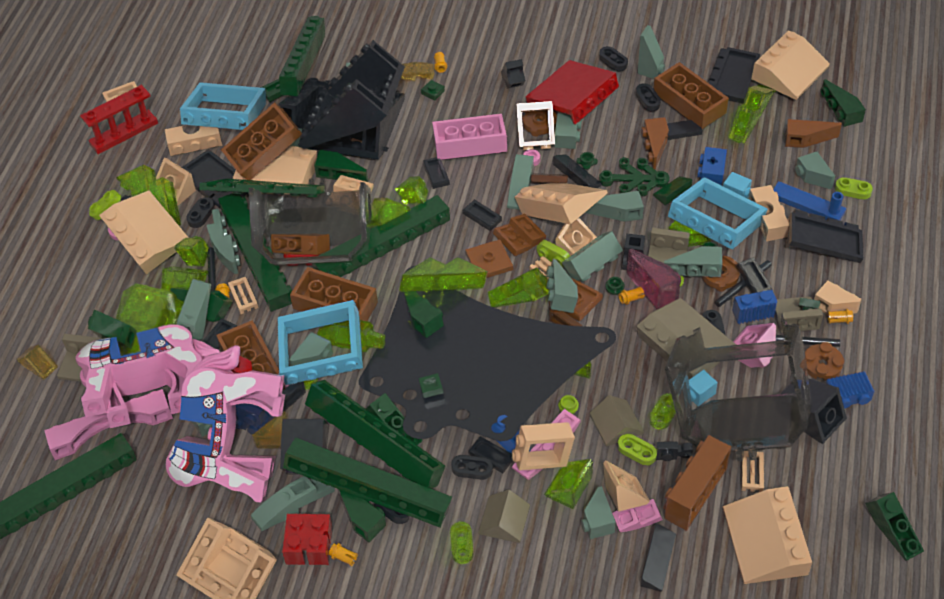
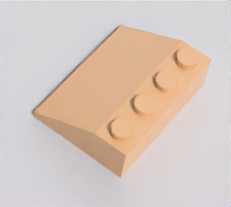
[751,30,830,100]
[233,146,317,200]
[515,183,608,224]
[99,191,191,275]
[723,487,812,584]

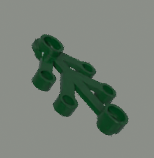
[599,157,670,196]

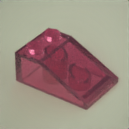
[627,249,681,310]

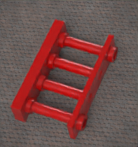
[80,84,158,154]

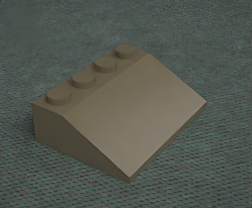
[636,298,737,380]

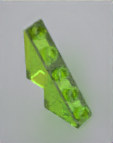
[728,85,776,143]
[116,165,181,226]
[399,257,488,292]

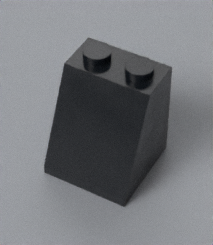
[775,375,847,444]
[280,419,329,475]

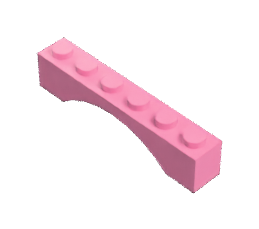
[44,389,173,460]

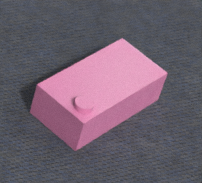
[432,114,507,160]

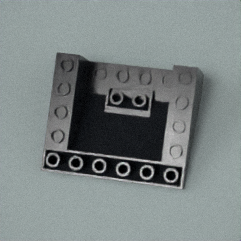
[298,40,405,149]
[279,78,405,159]

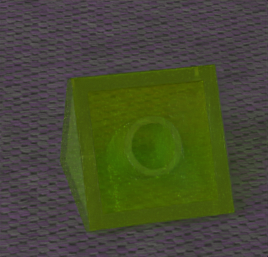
[366,198,411,226]
[161,266,208,299]
[544,459,593,509]

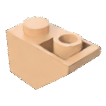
[814,280,861,314]

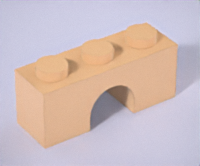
[165,126,222,156]
[748,185,789,241]

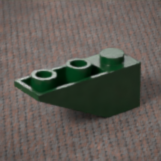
[820,79,866,127]
[402,284,444,338]
[170,287,233,322]
[88,310,137,349]
[366,393,423,445]
[337,489,386,543]
[865,492,924,561]

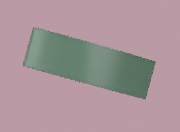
[507,154,534,210]

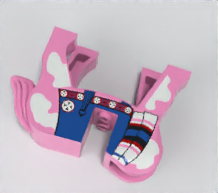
[76,325,220,428]
[166,345,285,502]

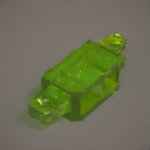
[317,320,385,352]

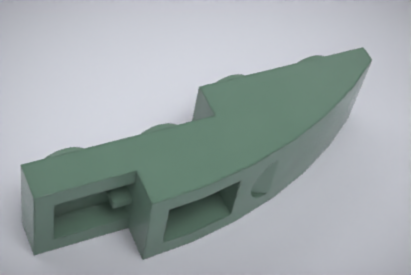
[207,209,241,274]
[251,476,335,531]

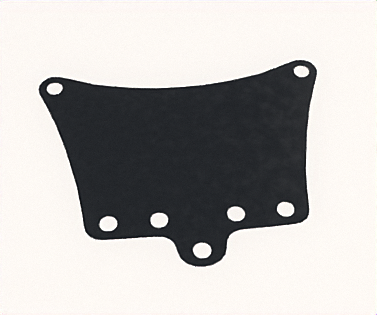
[359,265,616,441]

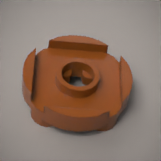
[522,110,557,137]
[701,256,740,292]
[803,342,845,381]

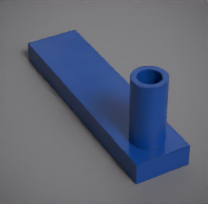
[773,181,846,221]

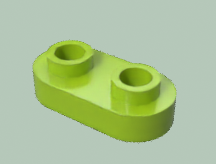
[835,177,873,199]
[89,190,121,220]
[537,240,570,267]
[618,434,657,466]

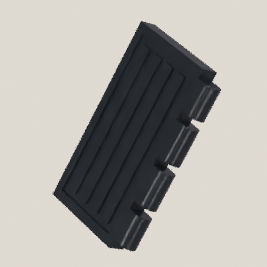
[707,47,760,104]
[181,149,249,208]
[789,209,864,263]

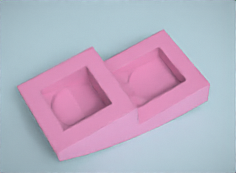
[612,499,663,532]

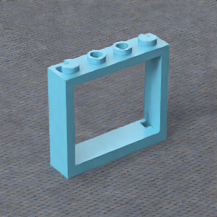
[180,83,266,130]
[668,177,768,249]
[278,300,363,385]

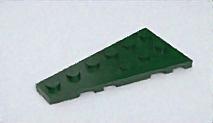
[200,178,325,197]

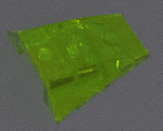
[116,283,184,356]

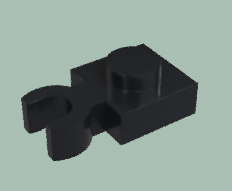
[656,442,693,461]

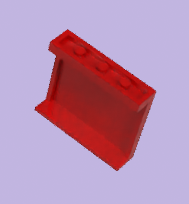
[525,60,619,125]

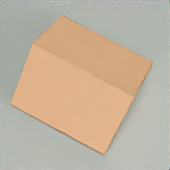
[151,158,196,206]
[556,218,597,256]
[603,460,650,512]

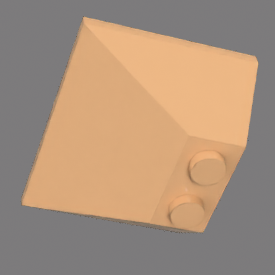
[176,518,276,599]

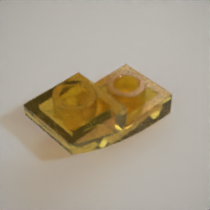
[401,62,435,81]

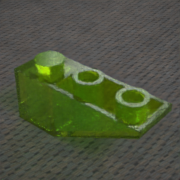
[488,267,549,308]

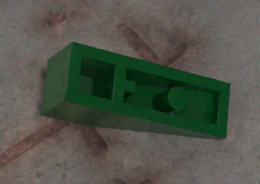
[314,150,368,182]

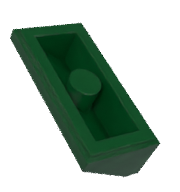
[653,176,692,206]

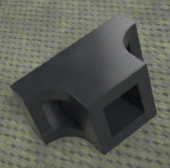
[501,59,526,89]
[622,234,646,272]

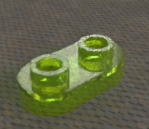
[650,393,680,430]
[450,522,474,564]

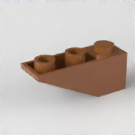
[641,117,669,169]
[785,119,842,148]
[271,233,330,255]

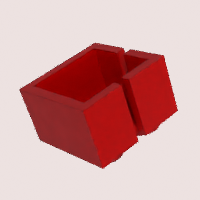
[282,514,332,565]

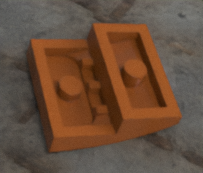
[493,214,547,256]

